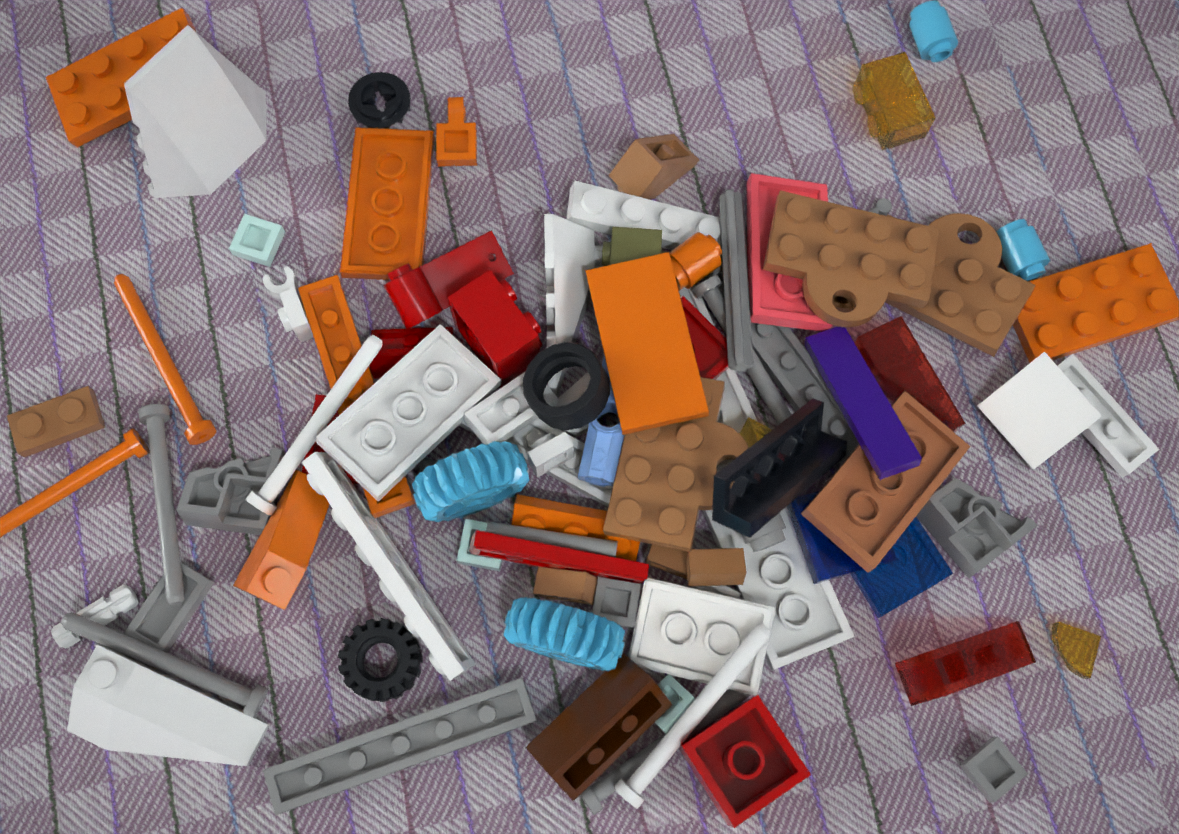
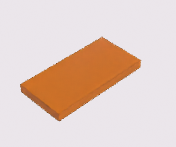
[340,127,435,280]
[585,252,709,435]

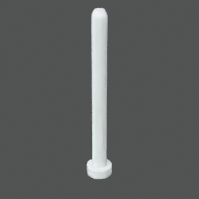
[245,335,383,516]
[614,624,771,809]

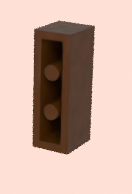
[525,654,673,801]

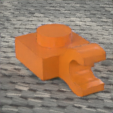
[436,97,477,167]

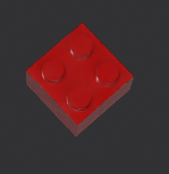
[447,270,543,388]
[679,695,811,828]

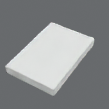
[628,577,776,696]

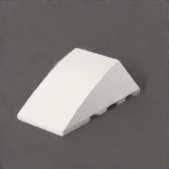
[124,25,266,198]

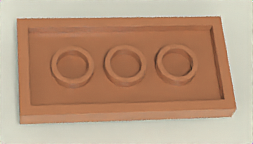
[801,391,971,572]

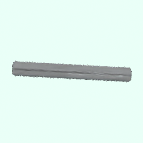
[719,189,754,372]

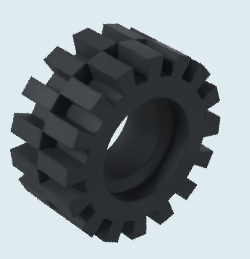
[338,618,423,702]

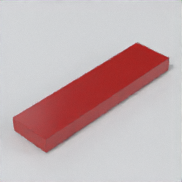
[469,530,649,584]

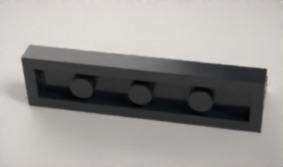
[712,398,847,538]

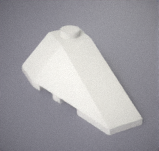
[544,214,603,397]
[67,644,270,766]

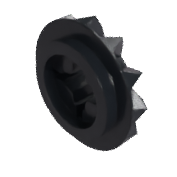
[348,72,411,129]

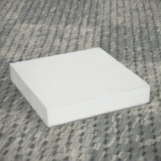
[977,352,1102,470]

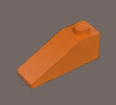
[233,470,330,610]

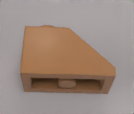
[609,134,700,200]

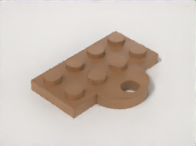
[763,190,939,327]
[885,213,1036,357]
[603,377,749,552]

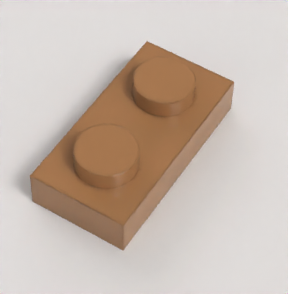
[7,386,106,458]

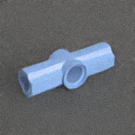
[578,356,625,487]

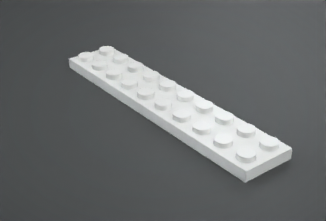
[679,284,855,671]

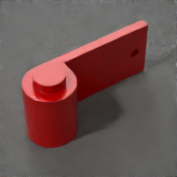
[383,230,514,329]

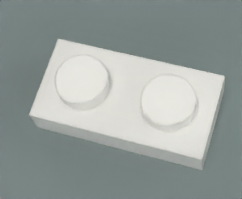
[464,371,558,445]

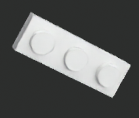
[1058,354,1159,478]

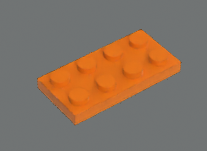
[46,8,196,148]
[1013,243,1179,363]

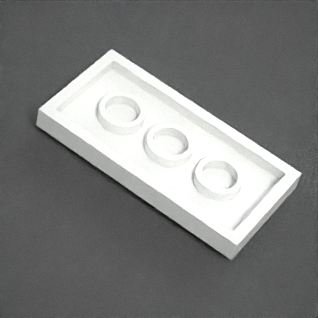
[315,324,501,502]

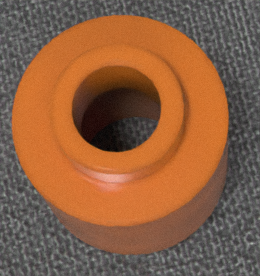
[669,232,722,291]

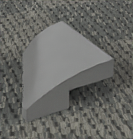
[176,448,285,535]
[916,478,1038,578]

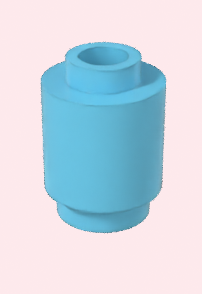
[909,1,958,62]
[996,219,1050,281]

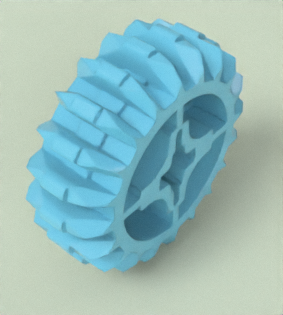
[412,441,529,522]
[503,597,625,671]

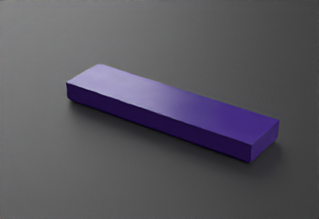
[804,326,922,480]

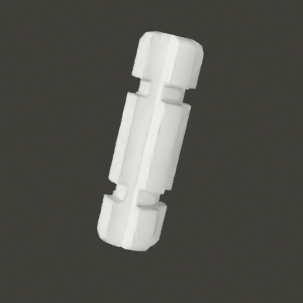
[51,585,139,648]

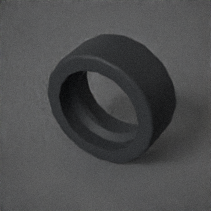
[523,342,610,430]

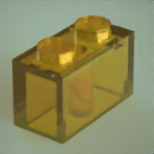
[853,52,936,150]

